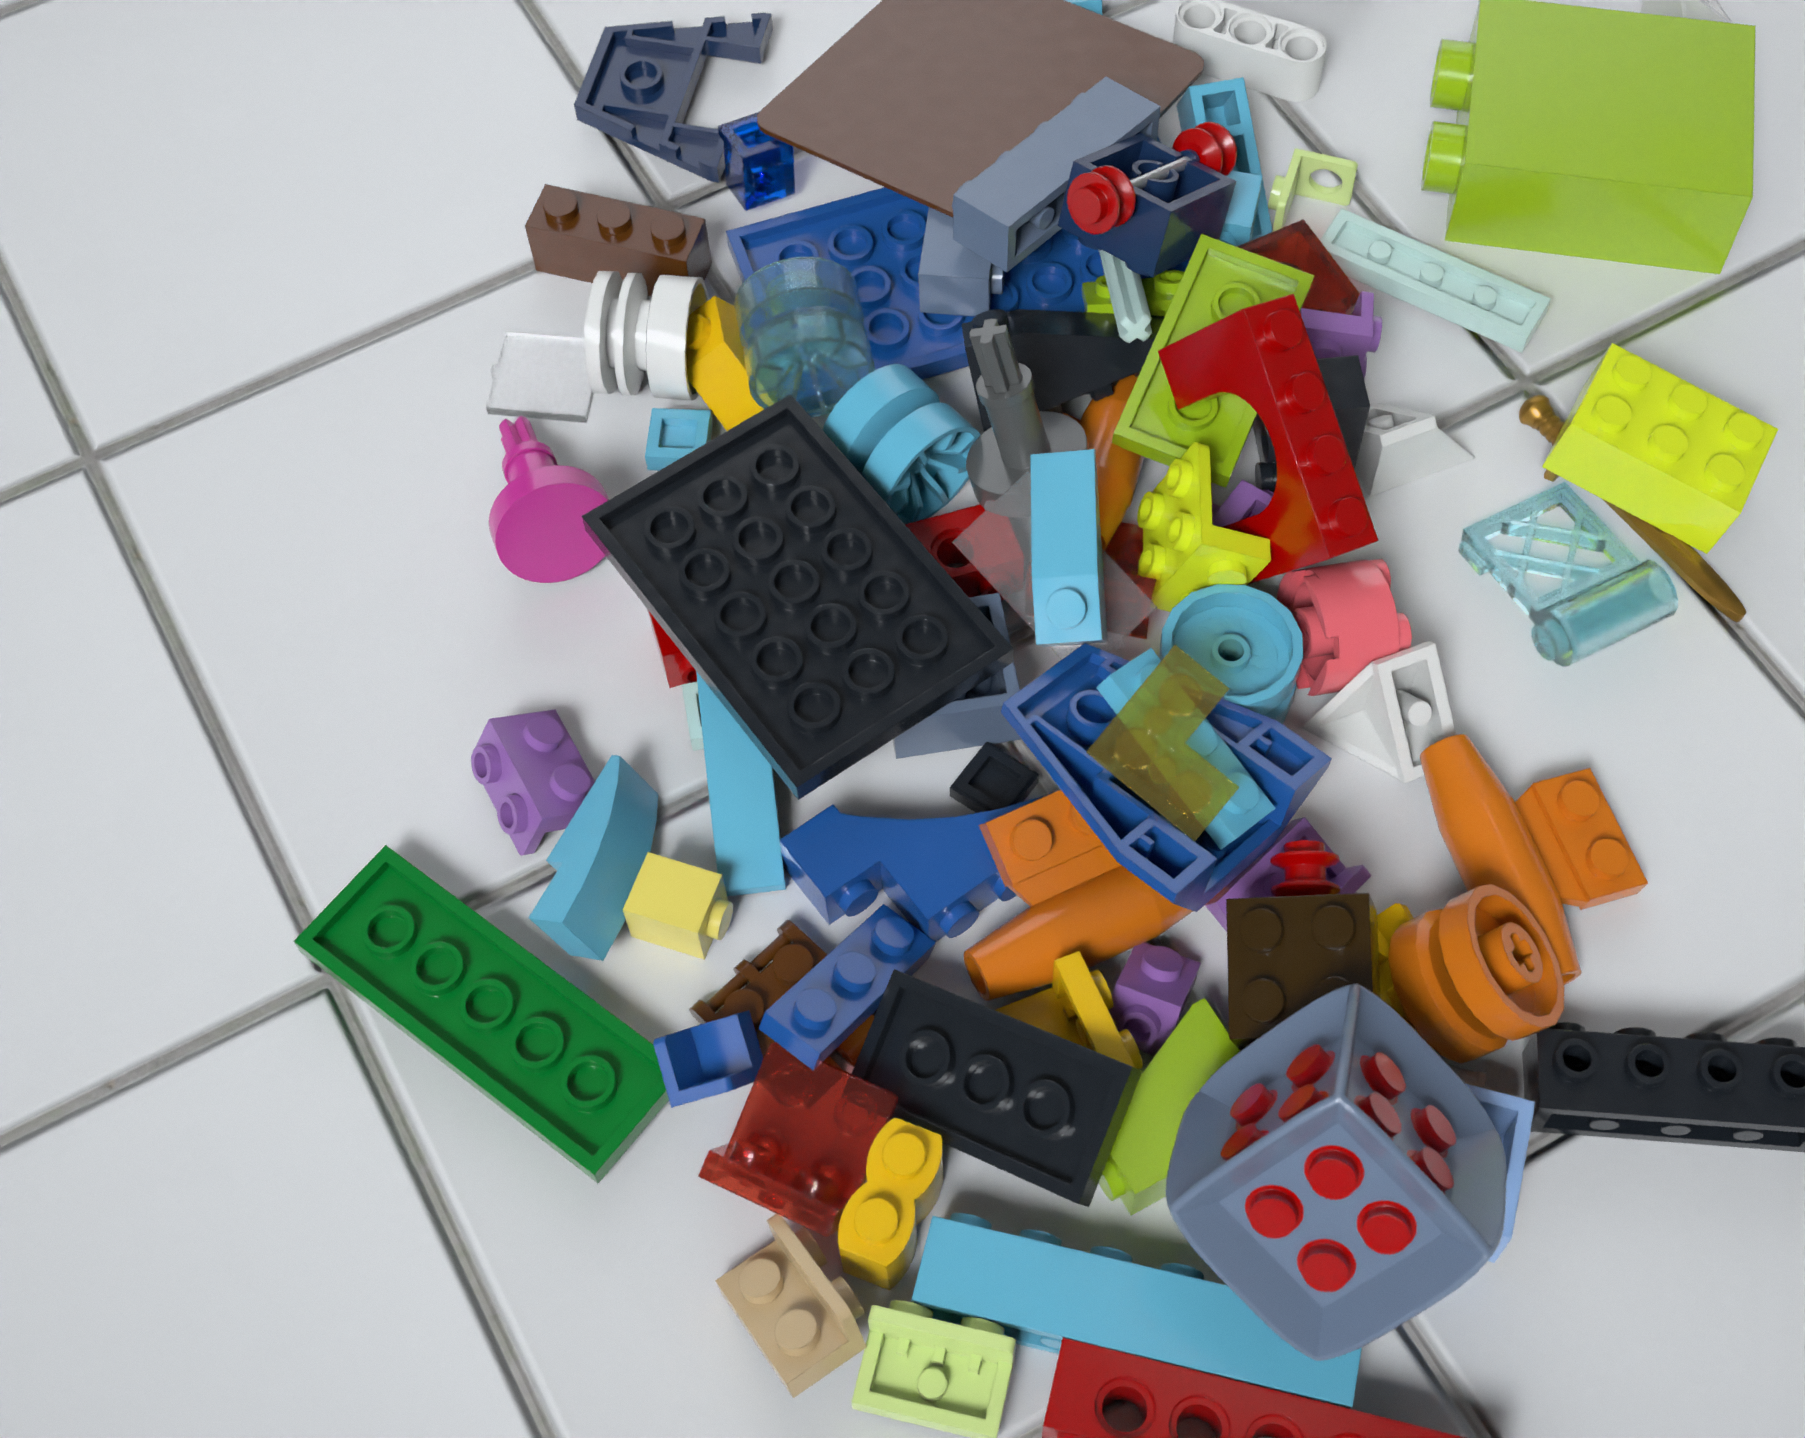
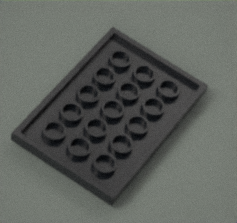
[582,394,1014,800]

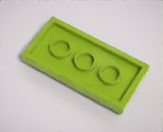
[1112,234,1314,488]

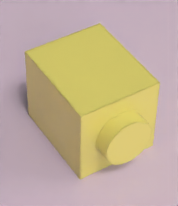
[623,852,733,960]

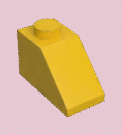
[686,296,780,431]

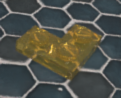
[1086,645,1240,841]

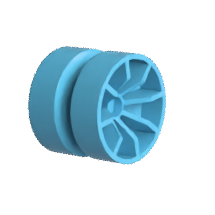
[822,364,981,524]

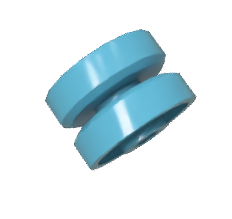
[1159,584,1303,724]

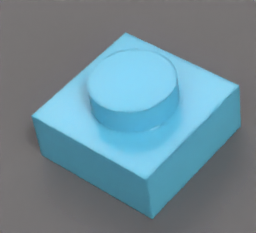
[645,408,713,471]

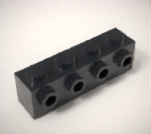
[1522,1022,1805,1152]

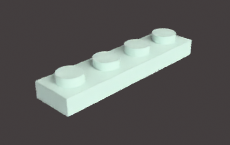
[1313,208,1551,353]

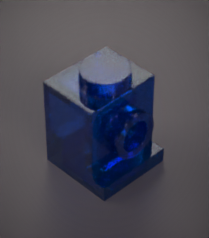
[718,112,795,211]

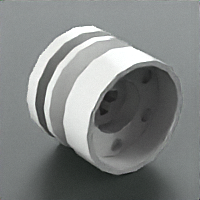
[584,271,708,401]

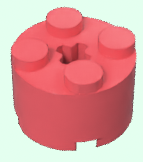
[1277,559,1412,696]

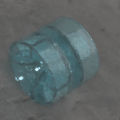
[734,257,875,417]

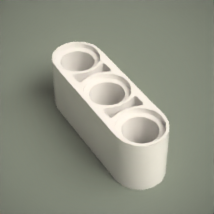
[1172,0,1327,102]

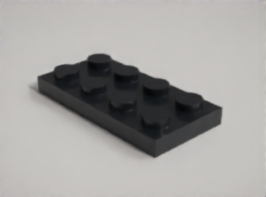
[842,969,1142,1207]

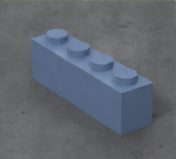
[952,77,1161,272]

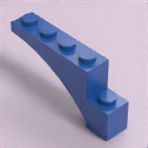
[779,789,1059,942]

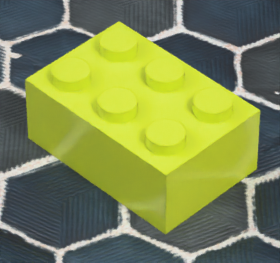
[1542,343,1778,554]

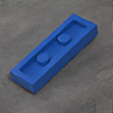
[759,904,936,1070]

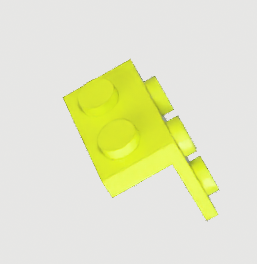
[1137,442,1271,612]

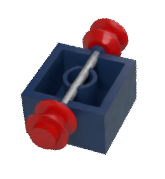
[1058,122,1237,277]

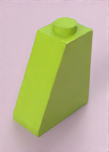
[1098,998,1240,1216]

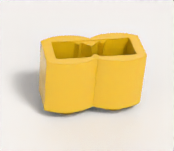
[838,1117,944,1290]

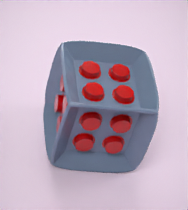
[1166,984,1506,1361]

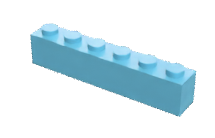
[911,1213,1362,1409]

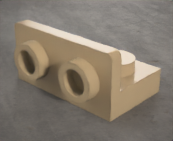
[715,1212,867,1398]

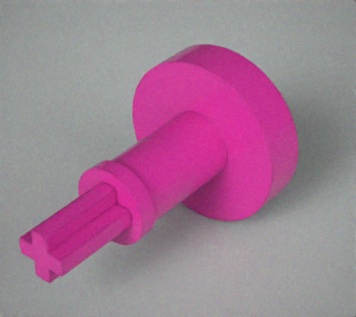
[489,415,609,583]

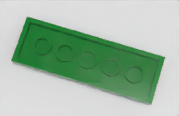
[293,845,669,1184]

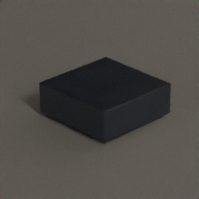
[950,742,1039,813]

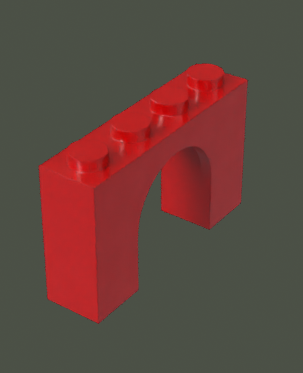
[1158,294,1379,584]

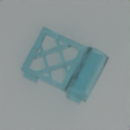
[1458,482,1678,667]

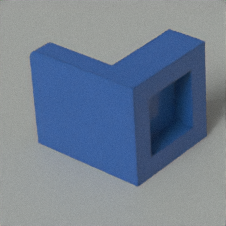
[653,1010,769,1108]

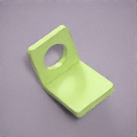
[1268,148,1358,242]

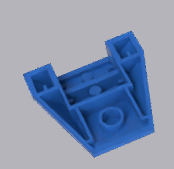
[1001,643,1332,912]

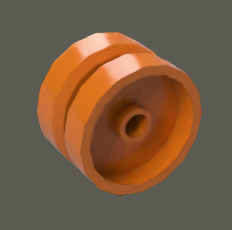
[1388,884,1564,1064]

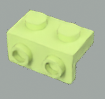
[851,1300,1016,1438]

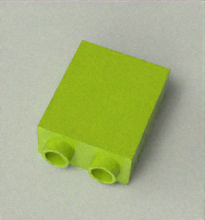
[1421,0,1756,274]

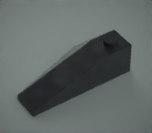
[962,309,1165,432]

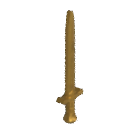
[1519,395,1746,622]

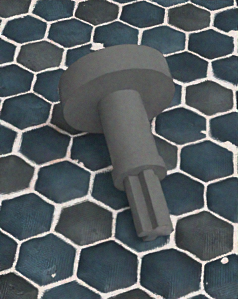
[966,319,1090,518]

